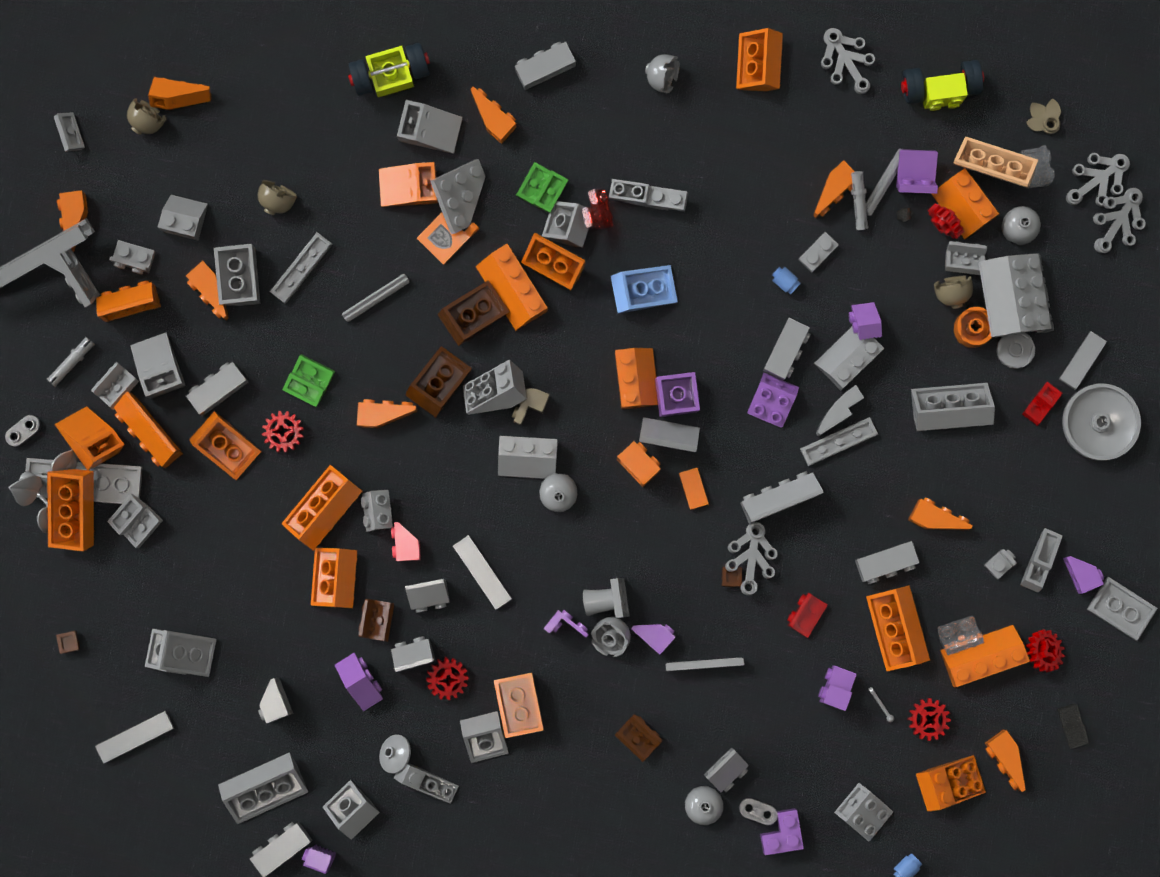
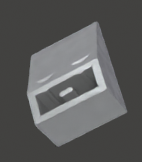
[397,100,463,154]
[130,332,186,399]
[463,359,527,415]

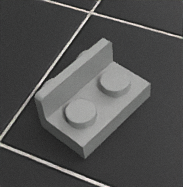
[109,240,156,275]

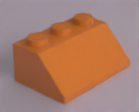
[736,28,783,91]
[931,168,999,240]
[521,233,585,290]
[96,281,161,322]
[615,348,658,409]
[311,548,357,608]

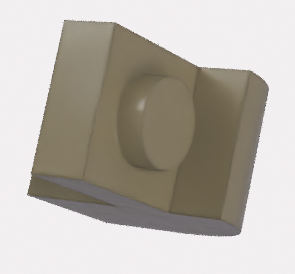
[512,389,550,426]

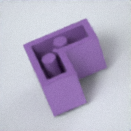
[335,653,383,711]
[818,665,856,711]
[760,808,804,855]

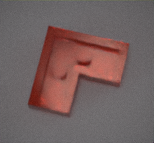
[582,189,614,228]

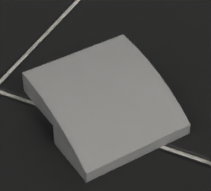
[107,494,163,548]

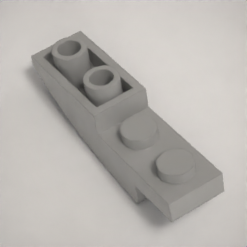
[609,179,688,212]

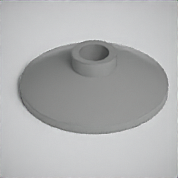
[379,735,411,774]

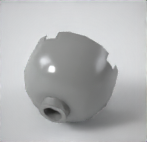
[645,54,680,94]
[1001,206,1041,245]
[539,473,578,512]
[591,617,631,657]
[685,786,723,825]

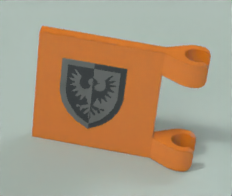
[417,212,479,265]

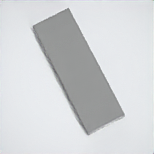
[1059,331,1107,390]

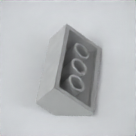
[911,383,995,431]
[740,471,824,524]
[218,752,308,824]

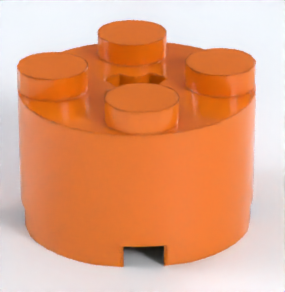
[954,307,992,348]

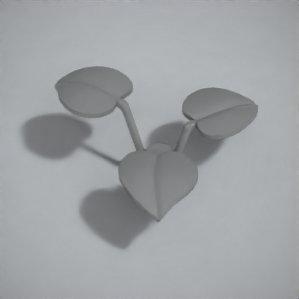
[8,449,77,533]

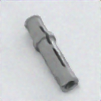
[851,171,868,230]
[47,337,95,387]

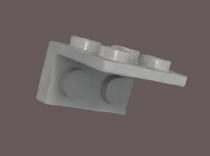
[834,783,893,841]

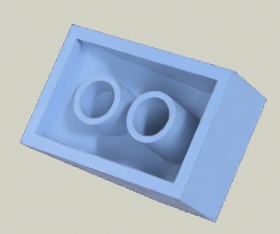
[611,265,678,313]

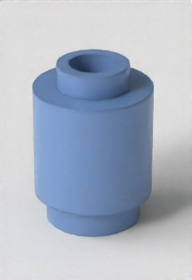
[772,267,800,294]
[894,854,922,877]

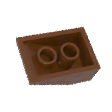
[438,280,510,346]
[405,346,472,417]

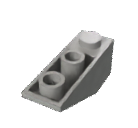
[394,763,459,804]

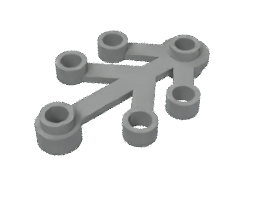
[821,28,875,94]
[1066,153,1130,207]
[1093,188,1146,253]
[725,522,778,595]

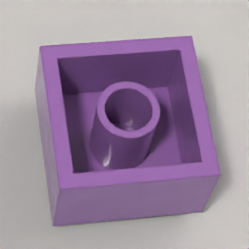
[655,372,700,417]

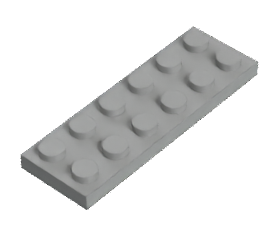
[25,458,143,504]

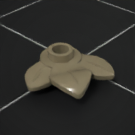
[1026,99,1061,134]

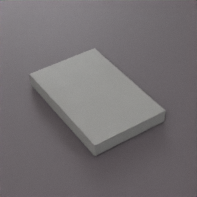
[639,417,700,452]
[1087,577,1158,641]
[156,630,217,677]

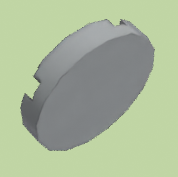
[996,332,1035,369]

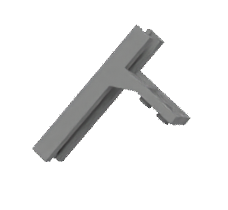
[0,218,100,307]

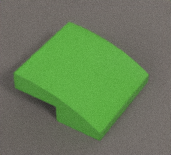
[516,162,568,213]
[282,354,335,407]

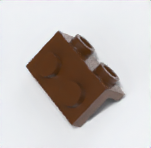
[359,599,394,642]
[615,714,662,762]

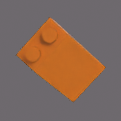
[189,411,261,480]

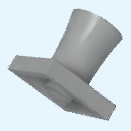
[583,578,630,618]

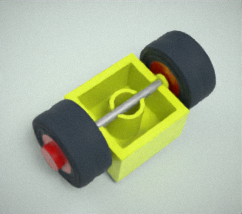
[348,43,430,97]
[901,60,984,111]

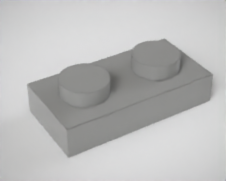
[54,112,85,152]
[798,232,839,273]

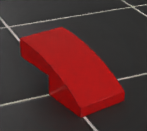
[1022,382,1062,426]

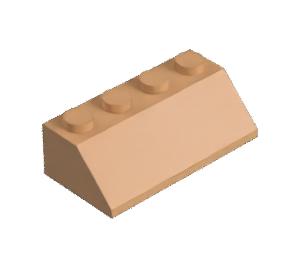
[954,136,1038,188]

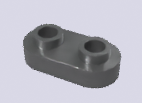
[5,415,41,447]
[739,798,777,825]

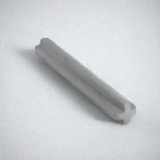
[866,149,903,216]
[342,274,409,322]

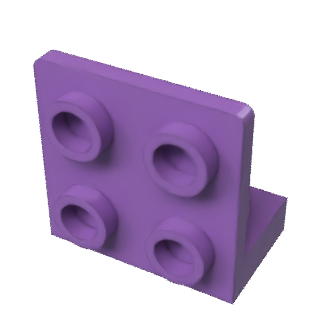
[896,149,938,194]
[747,373,799,428]
[544,610,589,638]

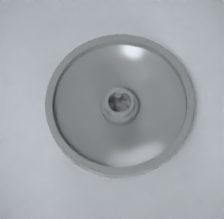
[1062,384,1141,461]

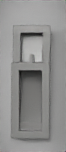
[816,385,864,436]
[1020,528,1062,592]

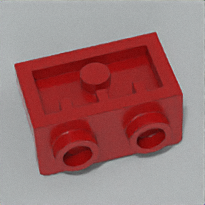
[787,593,827,638]

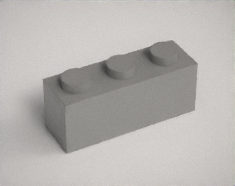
[515,42,576,90]
[763,318,810,381]
[186,362,249,416]
[855,541,919,584]
[250,822,313,877]

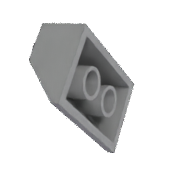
[214,244,261,306]
[814,327,884,391]
[498,436,558,479]

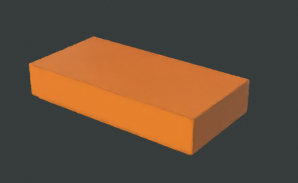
[679,468,708,510]

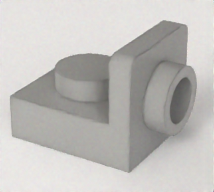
[984,549,1017,579]

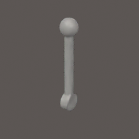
[869,687,894,722]

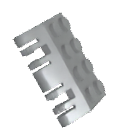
[978,254,1054,337]

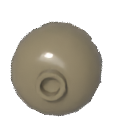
[127,98,166,135]
[258,180,297,215]
[934,276,973,308]

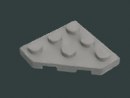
[430,159,485,234]

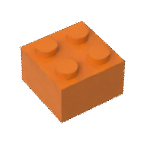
[617,441,661,487]

